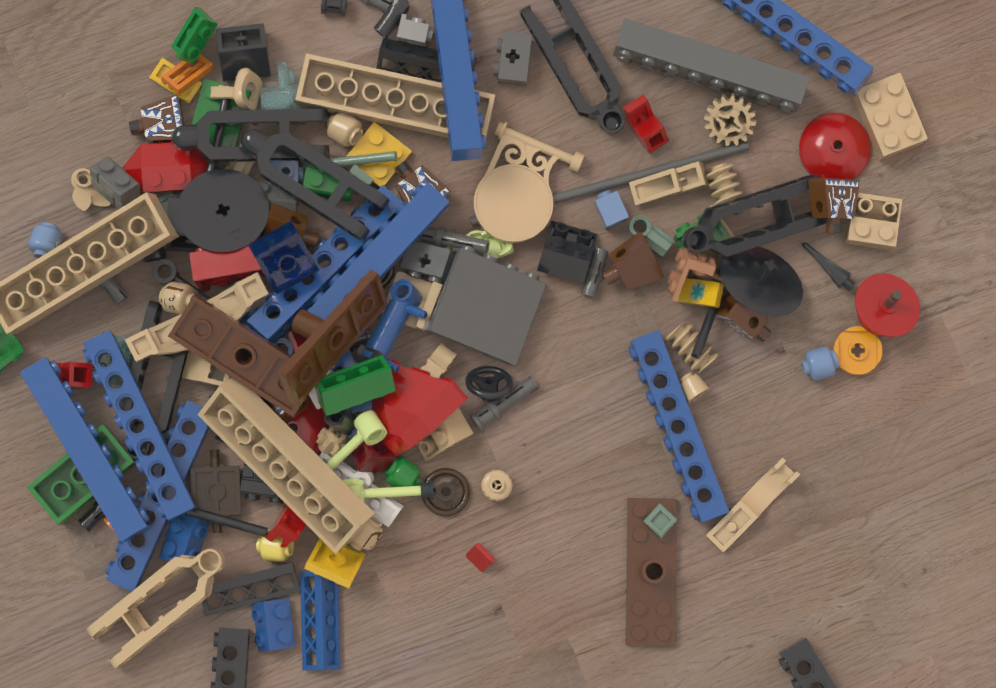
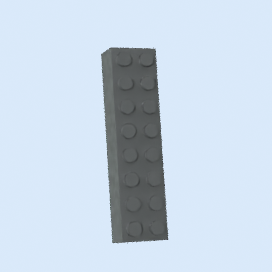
[613,18,810,114]

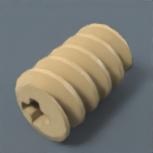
[704,163,742,206]
[665,321,718,373]

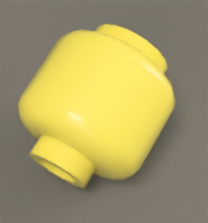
[256,530,294,562]

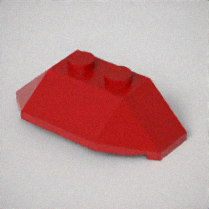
[122,142,217,193]

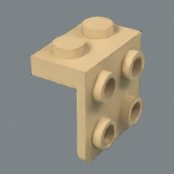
[382,271,443,333]

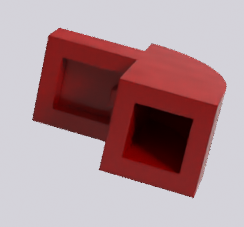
[623,94,669,154]
[56,362,93,389]

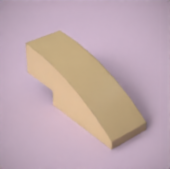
[629,161,709,206]

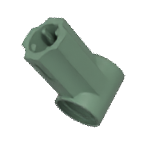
[628,215,675,257]

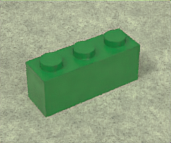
[315,355,395,416]

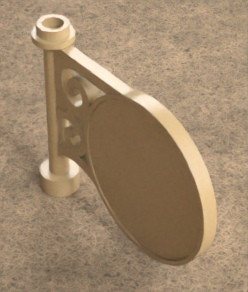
[474,121,585,243]

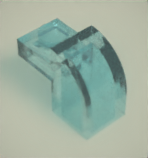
[260,62,299,110]

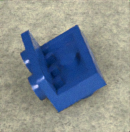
[159,515,209,561]
[252,598,296,652]

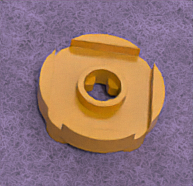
[833,326,882,375]

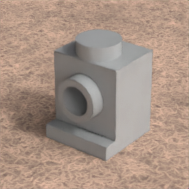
[397,14,434,47]

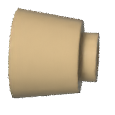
[680,372,710,404]

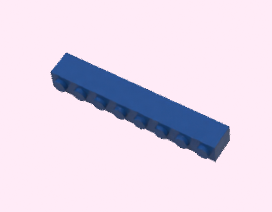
[431,0,486,161]
[304,182,450,319]
[20,357,150,542]

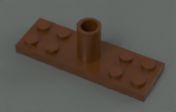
[278,270,388,406]
[168,294,307,417]
[626,498,677,646]

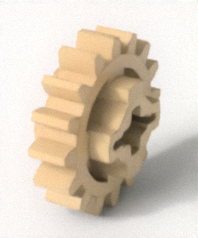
[704,93,757,146]

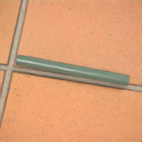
[303,151,398,171]

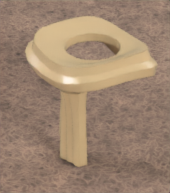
[210,68,262,110]

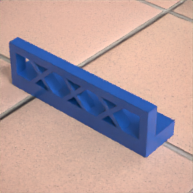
[300,571,341,670]

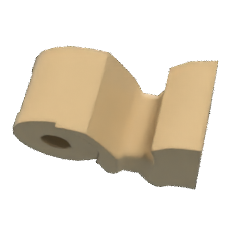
[420,343,458,379]

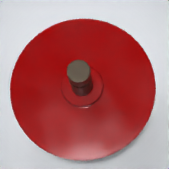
[855,273,920,337]

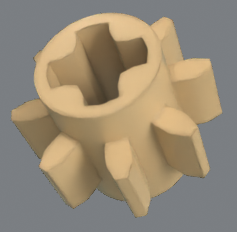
[316,427,348,456]

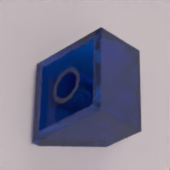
[248,221,320,295]

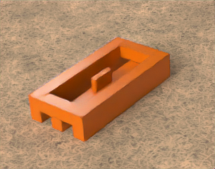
[161,54,213,96]

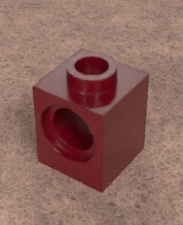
[352,440,395,473]

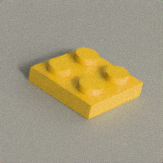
[346,122,412,188]
[304,538,366,588]

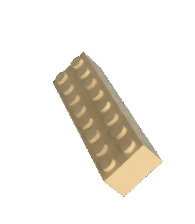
[295,53,495,139]
[0,192,179,335]
[198,377,375,554]

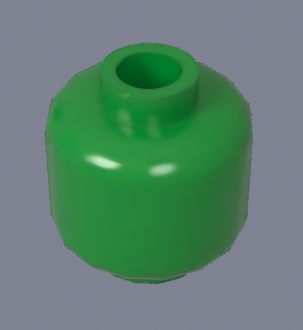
[384,457,421,487]

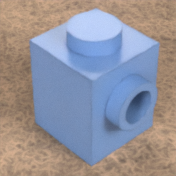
[269,160,304,186]

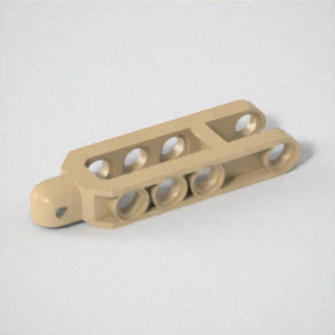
[86,548,225,669]

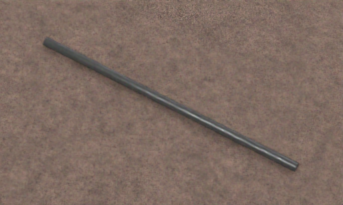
[470,141,749,226]

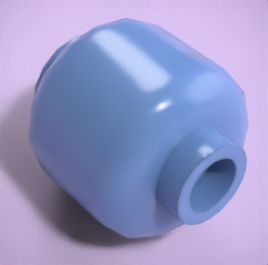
[28,222,63,258]
[801,346,839,381]

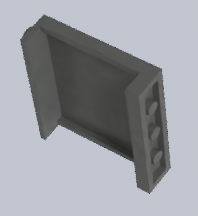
[422,245,546,365]

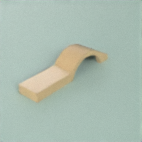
[706,457,800,552]

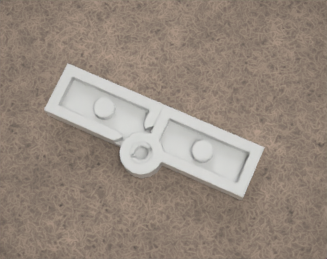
[319,453,404,527]

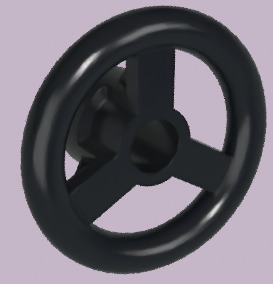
[465,366,514,401]

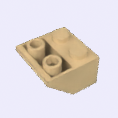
[844,193,902,251]
[182,350,231,387]
[416,407,474,461]

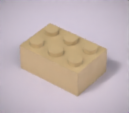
[852,73,928,161]

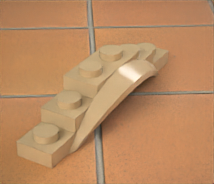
[125,272,269,362]

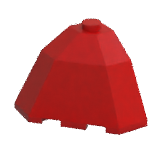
[371,360,468,456]

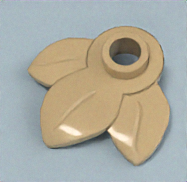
[71,168,111,212]

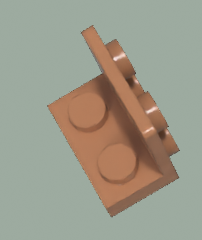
[667,247,716,303]

